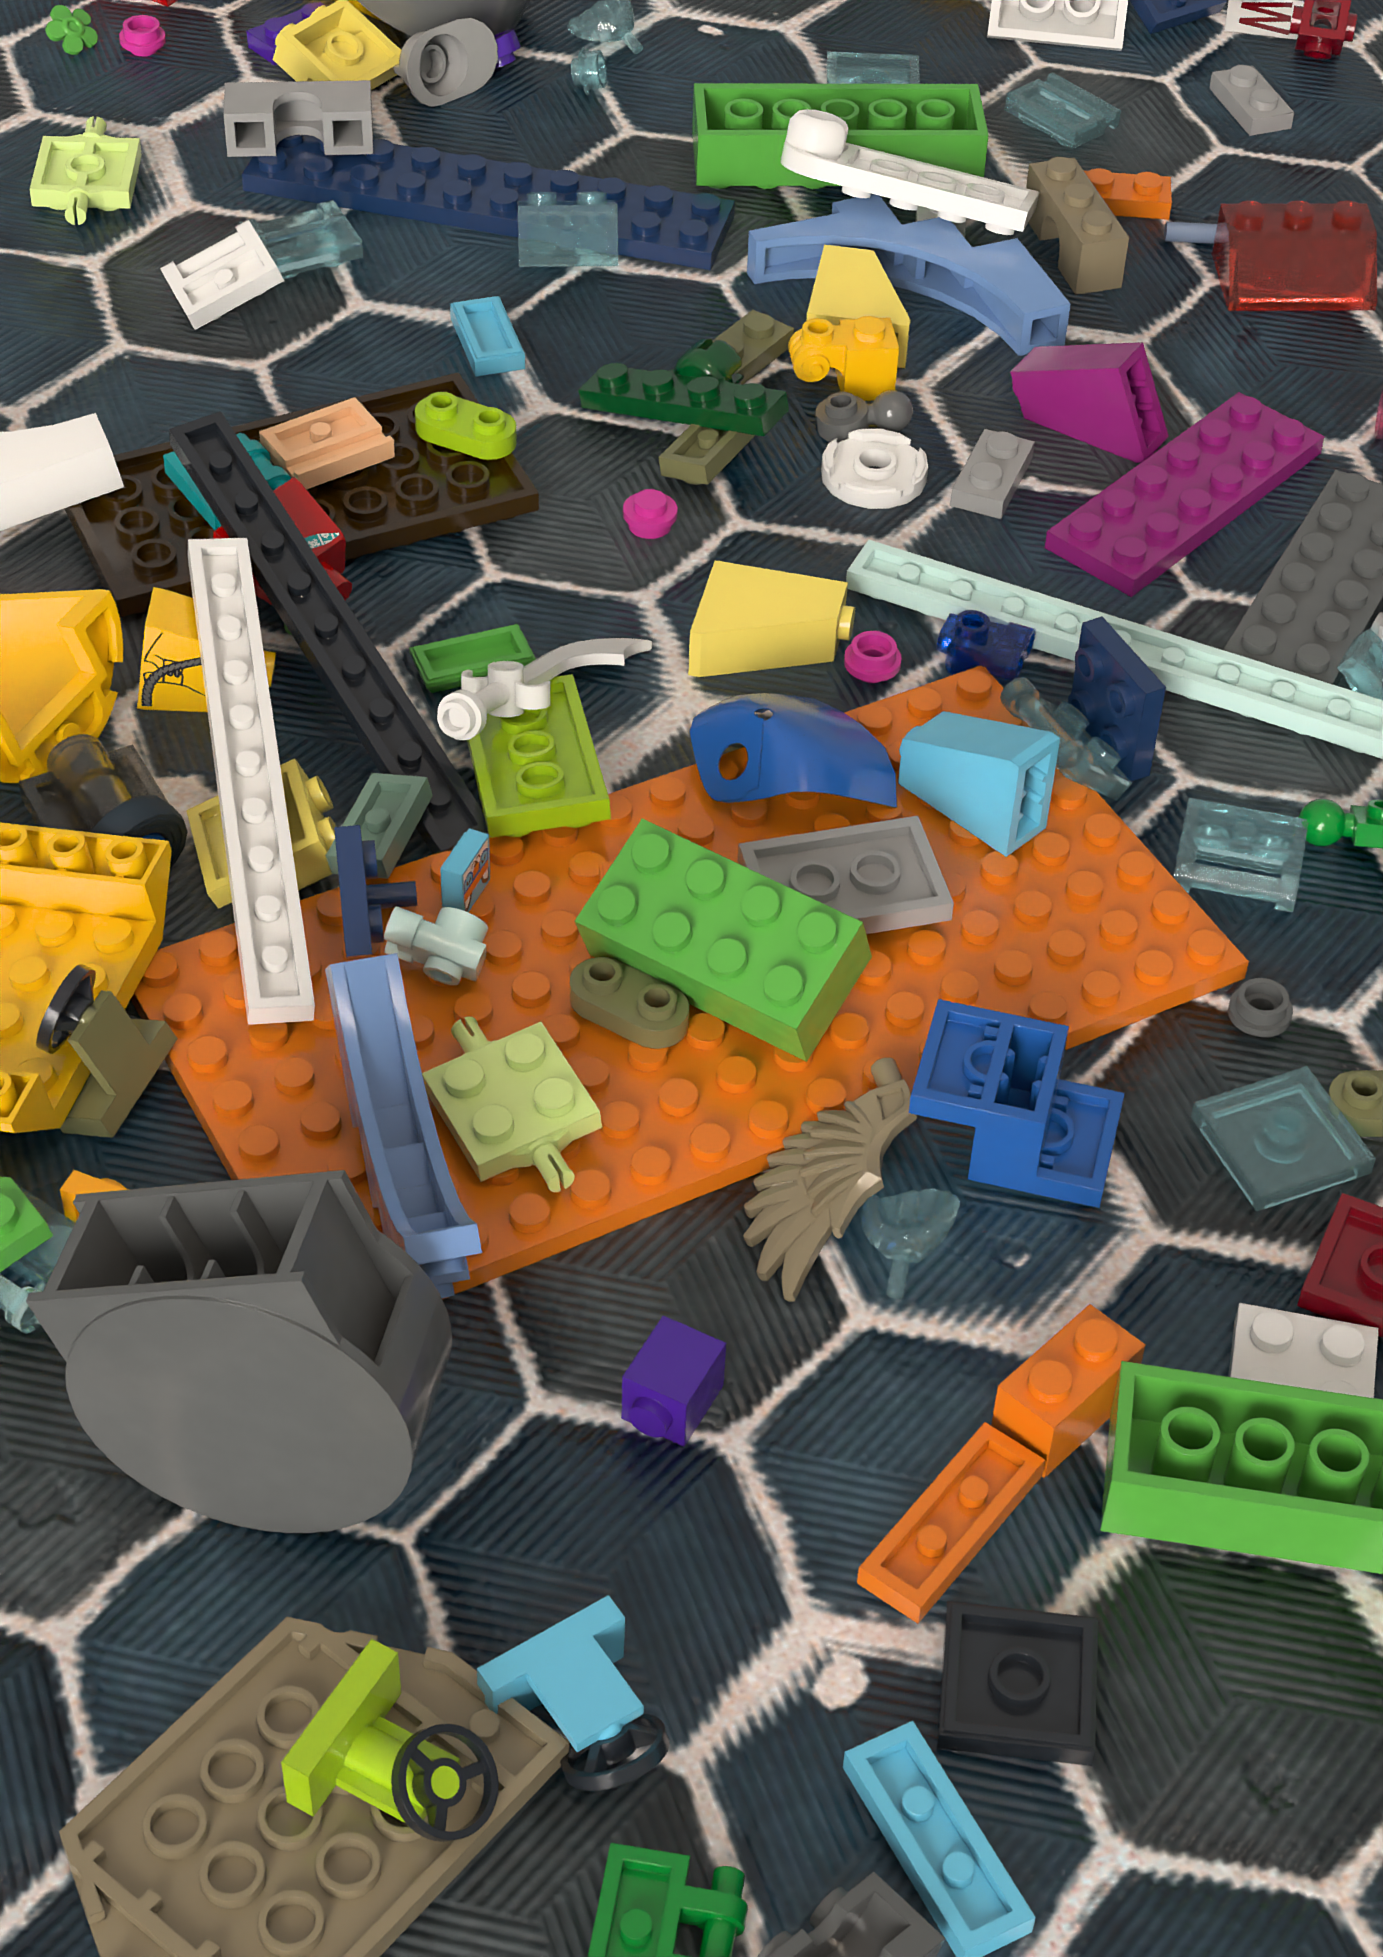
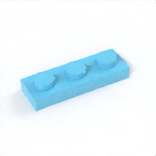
[843,1721,1036,1957]

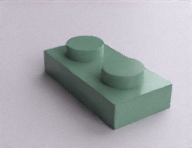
[325,773,433,879]

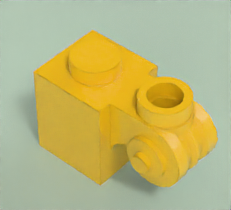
[788,316,899,401]

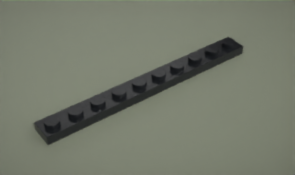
[169,411,488,854]

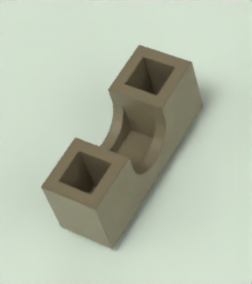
[1026,157,1129,295]

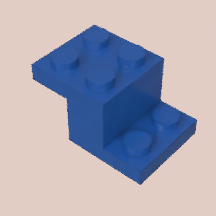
[909,999,1125,1208]

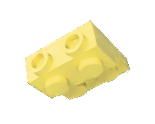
[273,0,401,90]
[186,758,337,909]

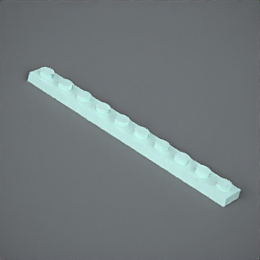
[846,539,1383,759]

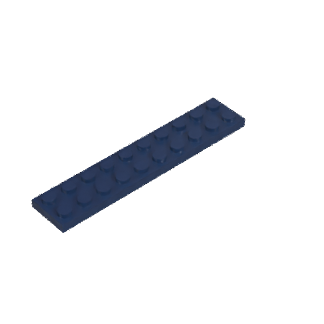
[242,135,735,270]

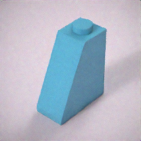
[898,711,1060,857]

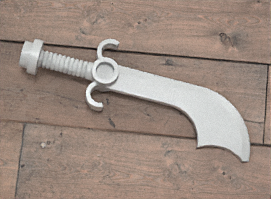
[437,638,652,740]

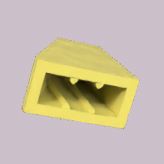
[806,244,910,368]
[688,560,855,677]

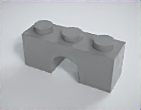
[224,80,373,157]

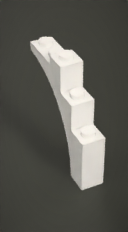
[0,413,124,531]

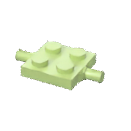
[30,116,142,225]
[422,1016,602,1192]

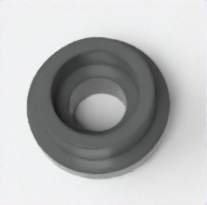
[1228,978,1293,1037]

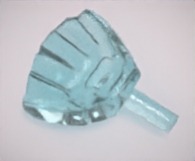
[568,0,643,54]
[861,1188,960,1299]

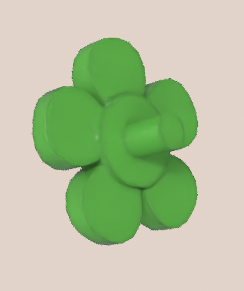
[45,5,98,55]

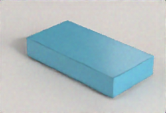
[450,296,525,377]

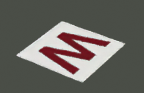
[1224,0,1304,40]

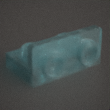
[517,191,618,267]

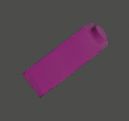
[1010,342,1169,463]

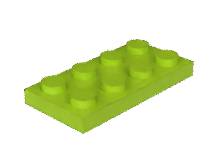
[467,674,611,838]

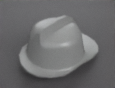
[393,18,498,107]

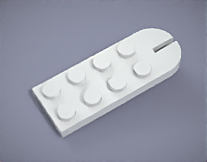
[781,110,1040,235]

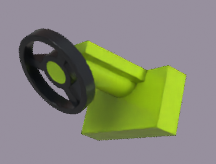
[281,1638,499,1842]

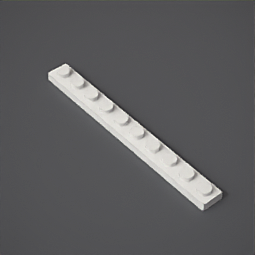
[188,538,315,1025]

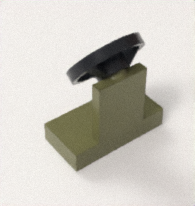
[36,964,178,1138]

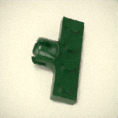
[578,339,789,436]

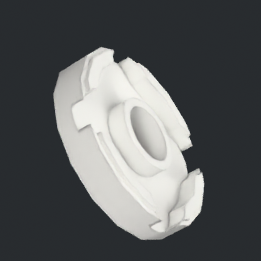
[821,429,928,509]

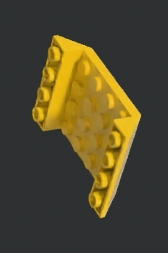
[0,822,172,1133]

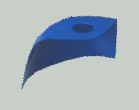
[690,693,897,808]

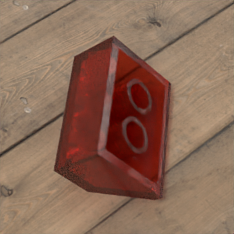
[1212,200,1377,311]

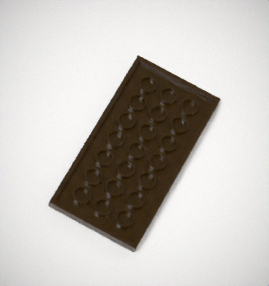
[64,372,539,617]

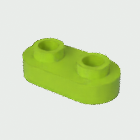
[415,392,517,460]

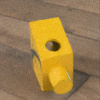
[137,587,276,712]

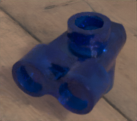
[937,610,1036,681]

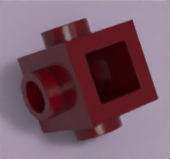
[1289,0,1357,59]

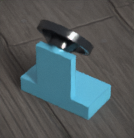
[477,1595,670,1791]

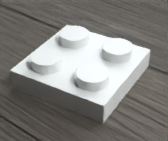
[1228,1303,1379,1398]

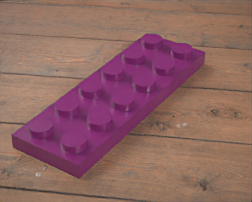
[1045,392,1325,597]

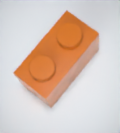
[991,1304,1146,1478]

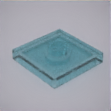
[1191,1066,1376,1211]

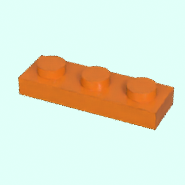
[857,1422,1045,1624]

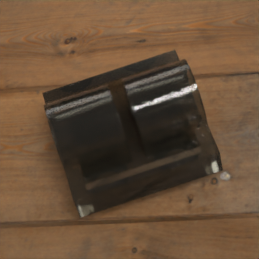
[19,734,168,832]

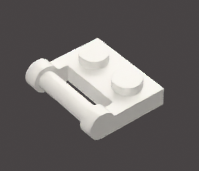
[160,220,284,330]

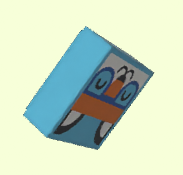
[440,828,490,912]

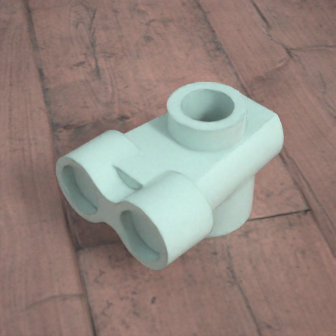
[384,906,488,985]

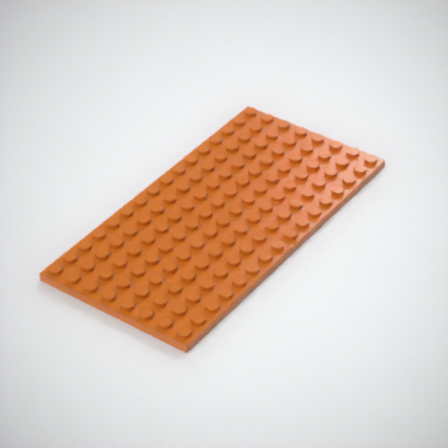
[131,665,1249,1300]

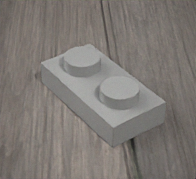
[1209,65,1294,136]
[950,429,1035,519]

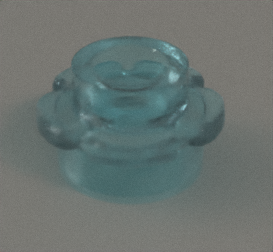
[571,47,607,94]

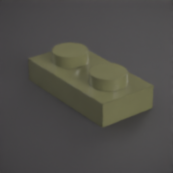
[712,310,794,385]
[658,424,755,485]

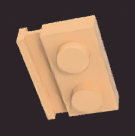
[259,397,395,490]

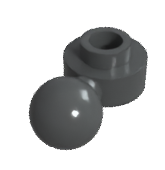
[815,390,913,443]

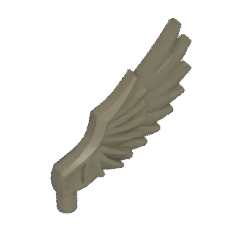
[743,1058,917,1302]

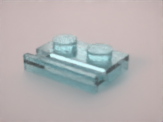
[1005,72,1121,149]

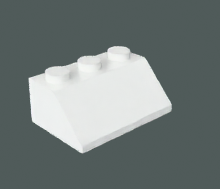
[987,0,1128,51]

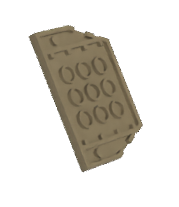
[59,1617,569,1957]

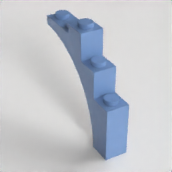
[747,194,1070,356]
[325,953,482,1298]

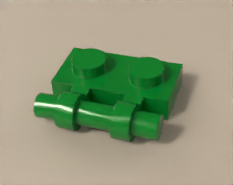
[588,1843,748,1957]

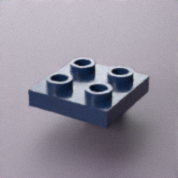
[1068,616,1166,782]

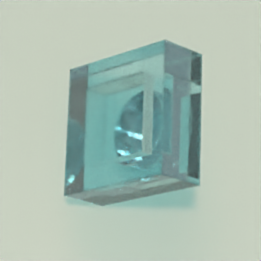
[1337,628,1383,700]

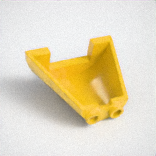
[0,589,123,785]

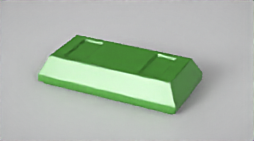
[409,624,536,693]

